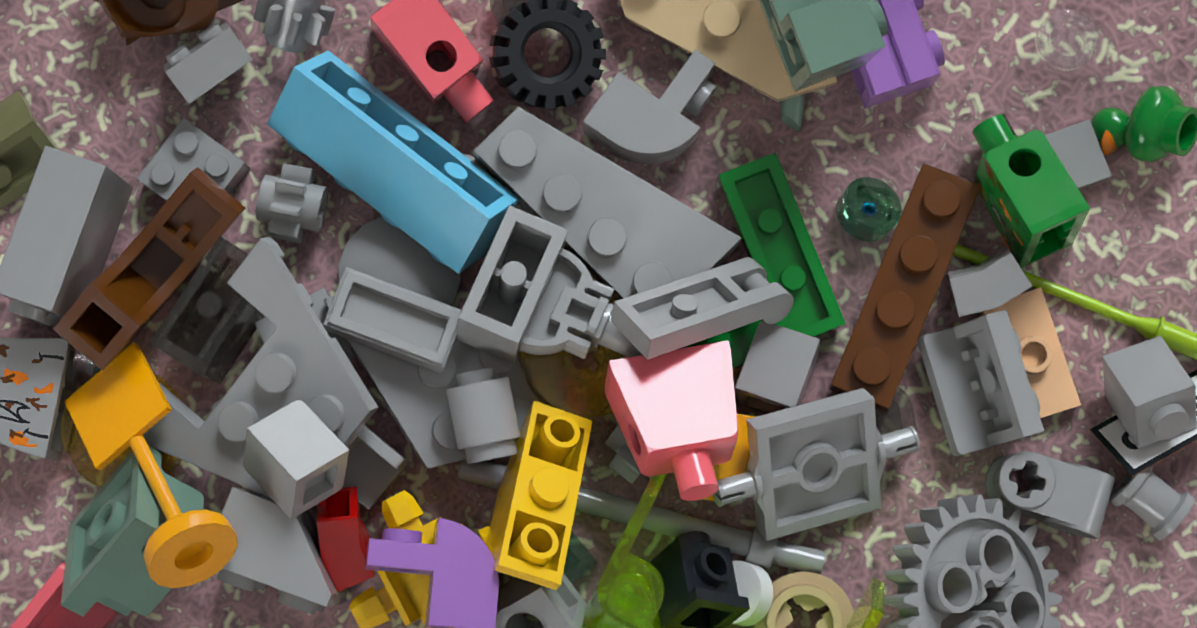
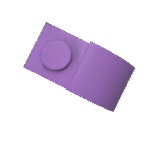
[365,518,499,628]

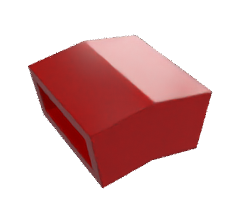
[317,486,375,592]

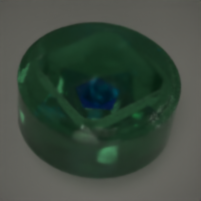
[836,177,902,242]

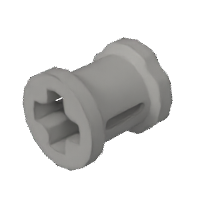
[1109,465,1195,541]

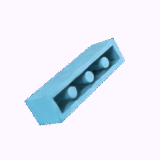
[267,51,520,274]

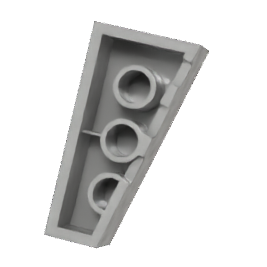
[474,107,741,300]

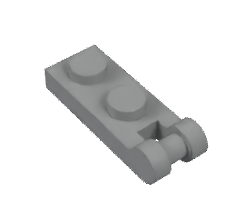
[611,257,794,360]

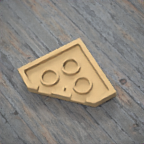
[620,0,837,102]

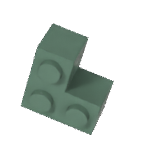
[759,0,888,92]

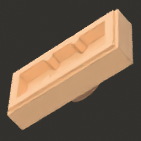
[980,288,1081,418]

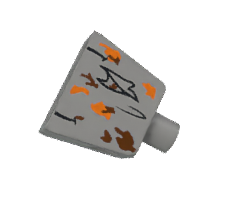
[0,338,81,461]

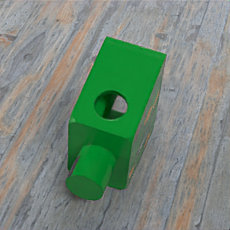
[972,114,1090,268]

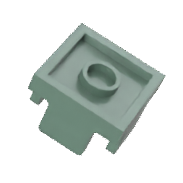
[61,445,204,617]

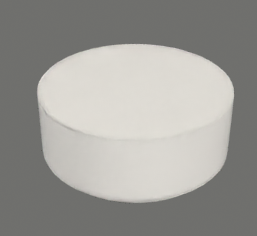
[732,560,773,626]

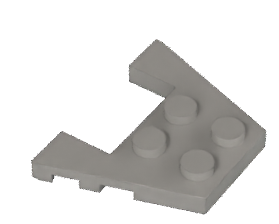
[143,237,378,498]
[324,296,555,469]

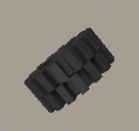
[489,0,606,109]

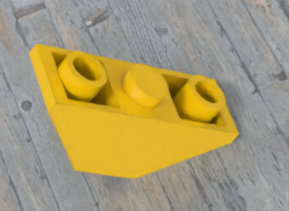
[487,401,593,590]

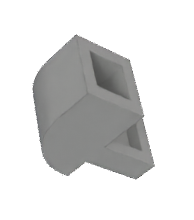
[583,50,717,164]

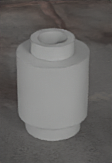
[446,367,521,464]

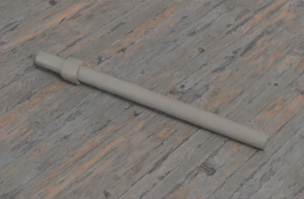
[458,459,826,574]

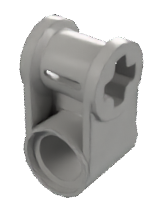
[984,451,1115,539]

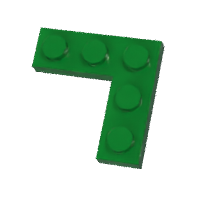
[679,152,846,370]

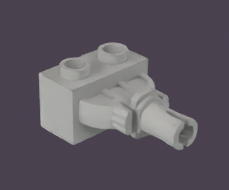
[456,205,642,364]

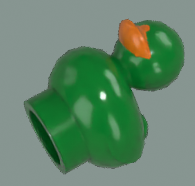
[1090,86,1197,162]

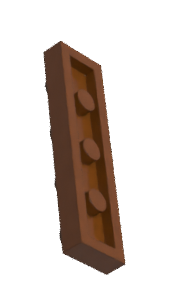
[829,163,981,413]

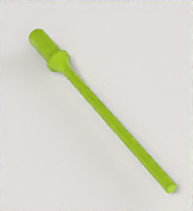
[953,244,1197,360]

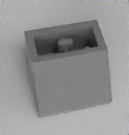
[217,487,347,614]

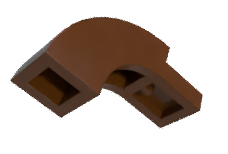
[53,167,246,371]

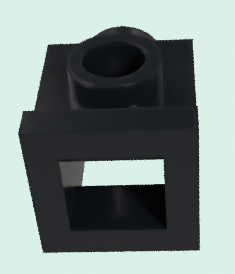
[650,531,750,628]

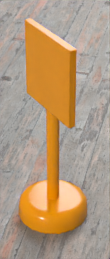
[64,342,238,588]

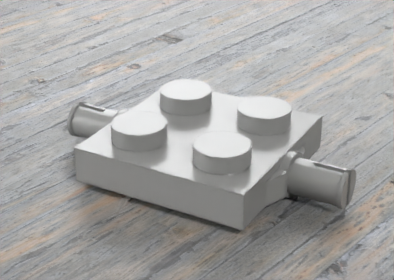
[713,388,920,541]

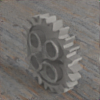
[884,494,1062,628]

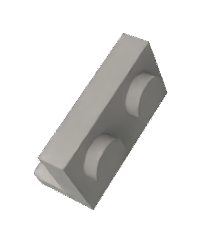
[918,309,1044,456]

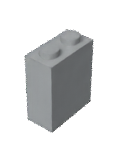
[0,145,133,328]

